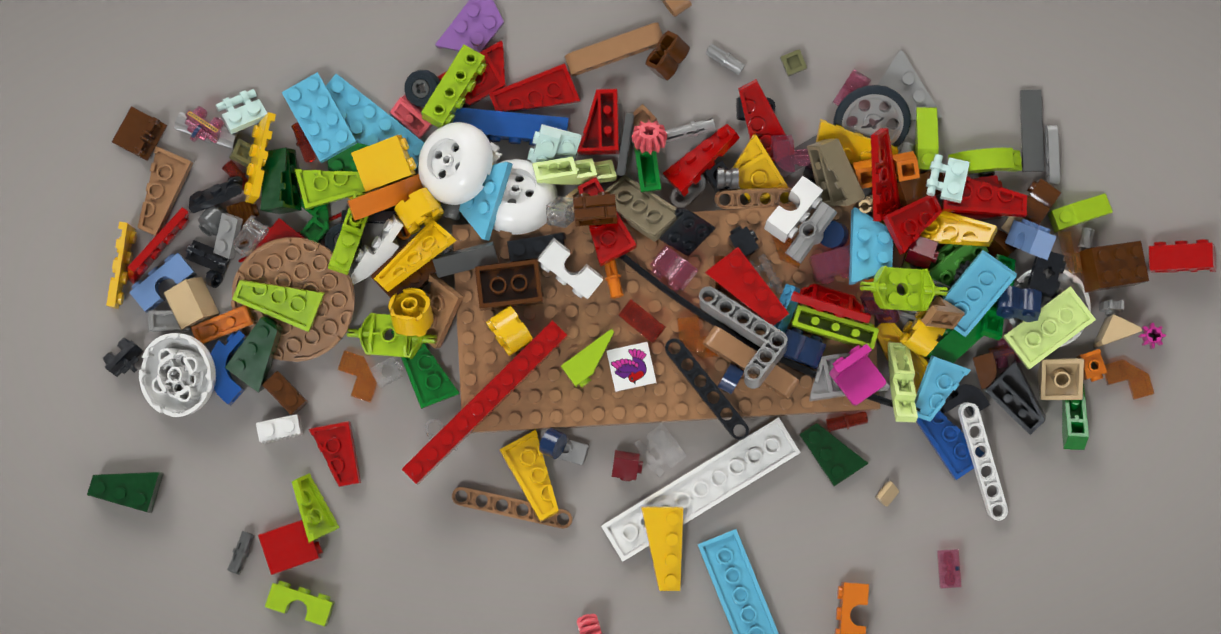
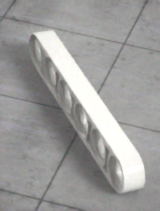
[958,402,1008,521]

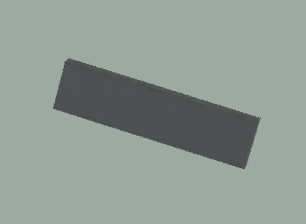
[1020,90,1044,172]

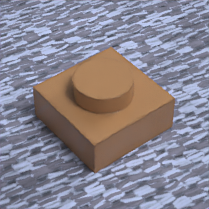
[633,104,657,126]

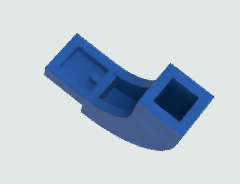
[211,330,247,406]

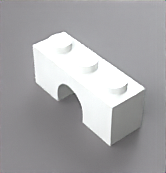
[764,176,823,243]
[538,238,603,299]

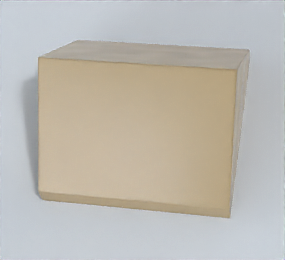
[164,277,220,330]
[1093,314,1142,349]
[1037,358,1084,400]

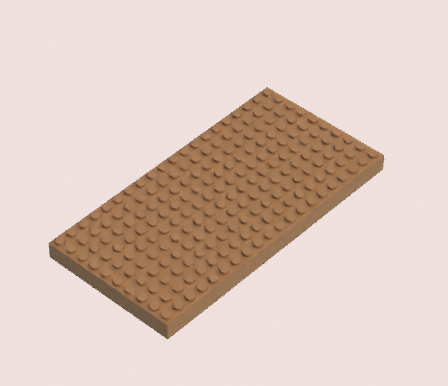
[452,202,881,434]

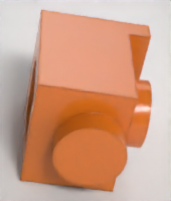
[1076,349,1107,382]

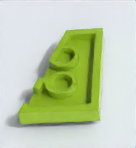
[295,169,366,210]
[292,473,340,543]

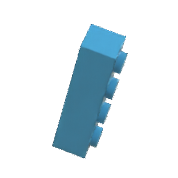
[774,284,800,333]

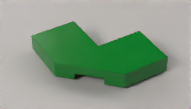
[300,198,330,243]

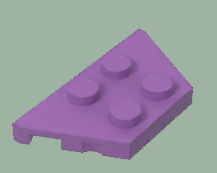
[435,0,504,53]

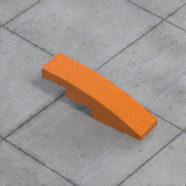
[347,173,424,221]

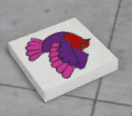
[606,342,657,392]

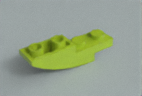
[328,191,369,275]

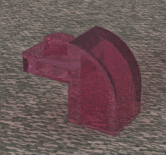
[832,69,872,106]
[771,134,811,172]
[860,290,900,323]

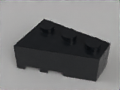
[985,359,1046,435]

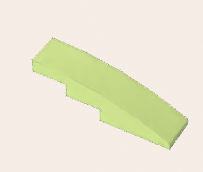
[532,157,617,185]
[887,342,918,422]

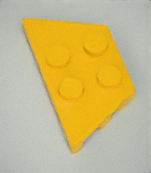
[733,134,790,204]

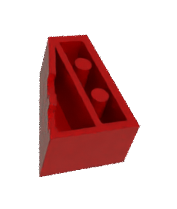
[577,89,620,155]
[1149,239,1216,273]

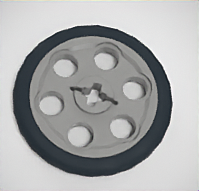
[833,85,911,148]

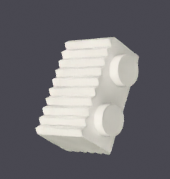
[256,414,303,444]

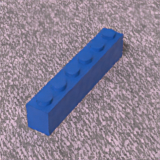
[453,108,569,146]

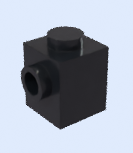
[728,226,759,257]

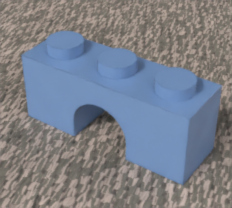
[1005,219,1057,260]
[129,253,197,313]

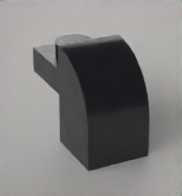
[941,384,991,417]

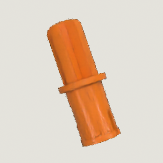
[604,259,624,299]

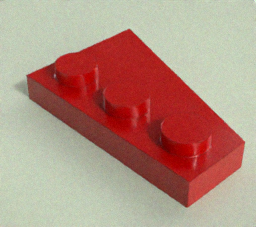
[882,195,943,255]
[309,421,361,487]

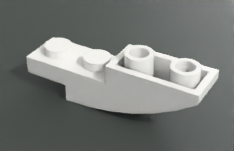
[349,215,403,285]

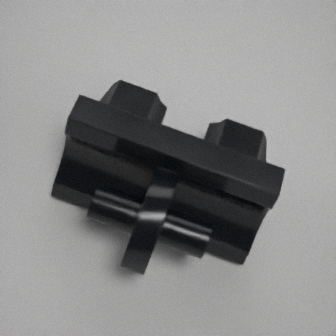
[103,338,143,377]

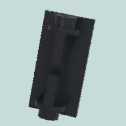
[185,240,230,274]

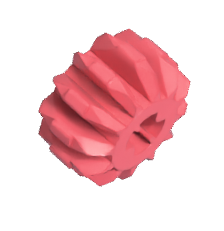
[632,119,667,155]
[577,613,602,634]

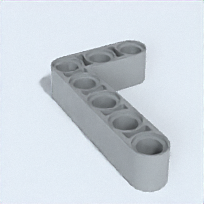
[699,287,787,389]

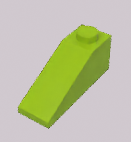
[915,107,939,170]
[1047,193,1113,233]
[561,329,614,388]

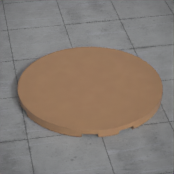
[231,237,355,362]

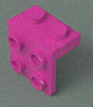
[829,344,886,406]

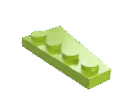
[232,280,325,332]

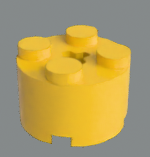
[394,188,444,235]
[388,288,434,337]
[486,306,533,356]
[899,311,946,358]

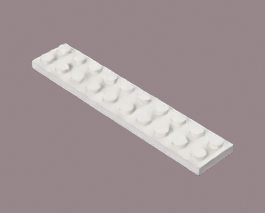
[601,417,801,562]

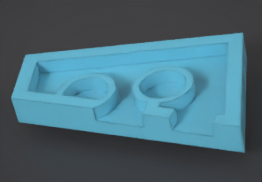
[915,355,971,421]

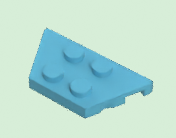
[459,162,513,241]
[849,207,893,285]

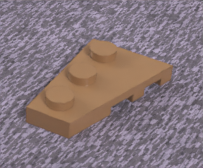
[426,274,463,349]

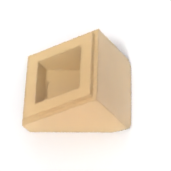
[875,481,899,507]

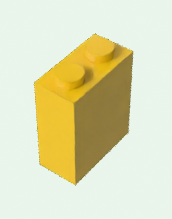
[351,135,416,192]

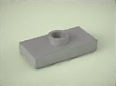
[148,310,191,332]
[558,439,588,465]

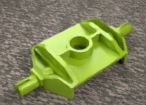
[860,266,948,312]
[346,313,437,359]

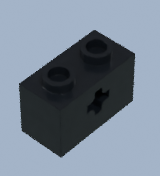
[1026,251,1066,298]

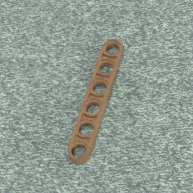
[714,187,796,209]
[452,487,572,529]

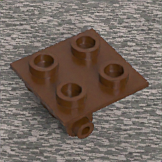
[112,106,168,161]

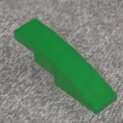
[980,254,1016,340]

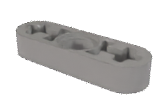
[1045,125,1060,184]

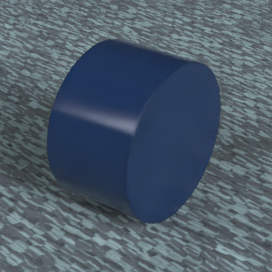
[821,221,849,249]
[717,363,744,394]
[539,428,567,459]

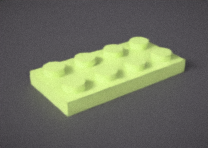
[1003,286,1096,370]

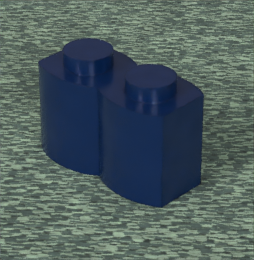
[996,286,1042,322]
[780,327,826,369]

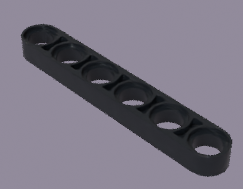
[665,339,749,440]

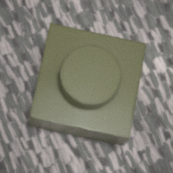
[780,49,807,77]
[229,139,252,167]

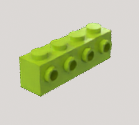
[421,44,487,128]
[790,304,879,350]

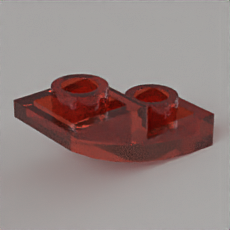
[619,299,666,343]

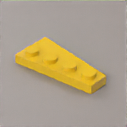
[244,112,276,204]
[816,119,898,164]
[920,211,998,247]

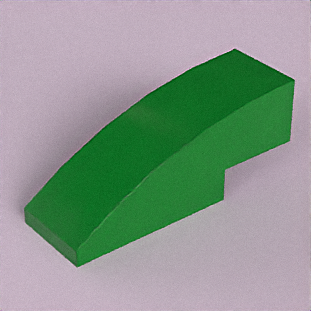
[632,134,661,193]

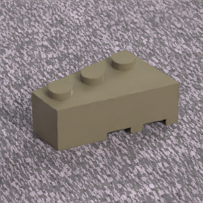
[807,139,866,206]

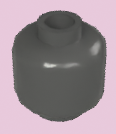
[198,205,228,236]

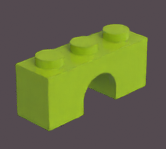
[265,580,335,627]

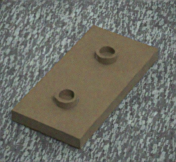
[605,175,677,242]

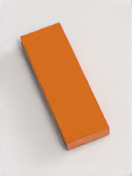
[190,305,255,344]

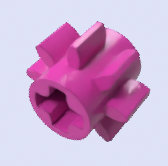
[1138,323,1166,349]

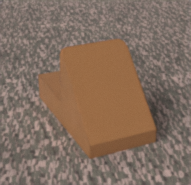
[921,296,965,329]

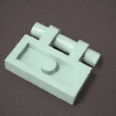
[216,89,267,134]
[926,154,970,203]

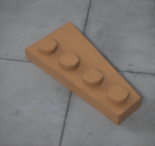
[138,146,193,236]

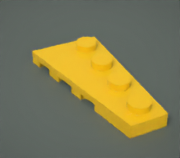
[374,219,457,292]
[106,221,137,309]
[876,317,928,394]
[500,430,559,522]
[641,506,683,591]

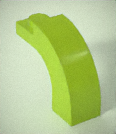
[948,148,1022,175]

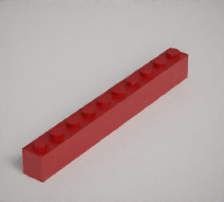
[402,320,568,485]

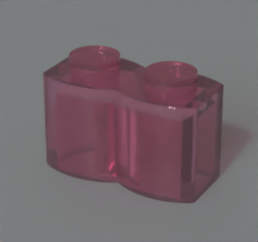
[650,245,699,292]
[809,245,850,285]

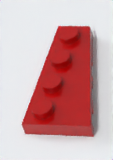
[489,63,580,112]
[738,79,794,161]
[662,124,740,197]
[871,128,901,222]
[942,173,1027,217]
[578,177,637,267]
[127,207,189,284]
[704,247,789,326]

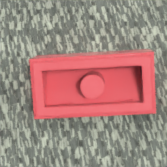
[389,95,433,139]

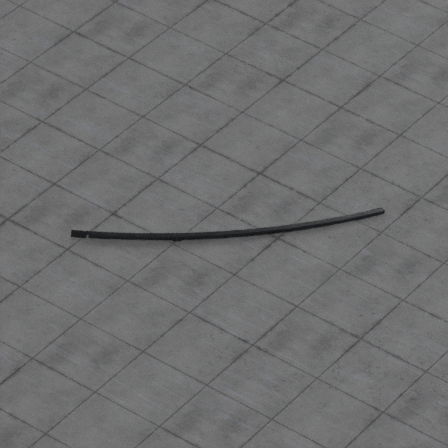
[619,254,921,412]

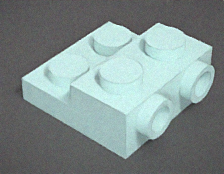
[527,124,581,163]

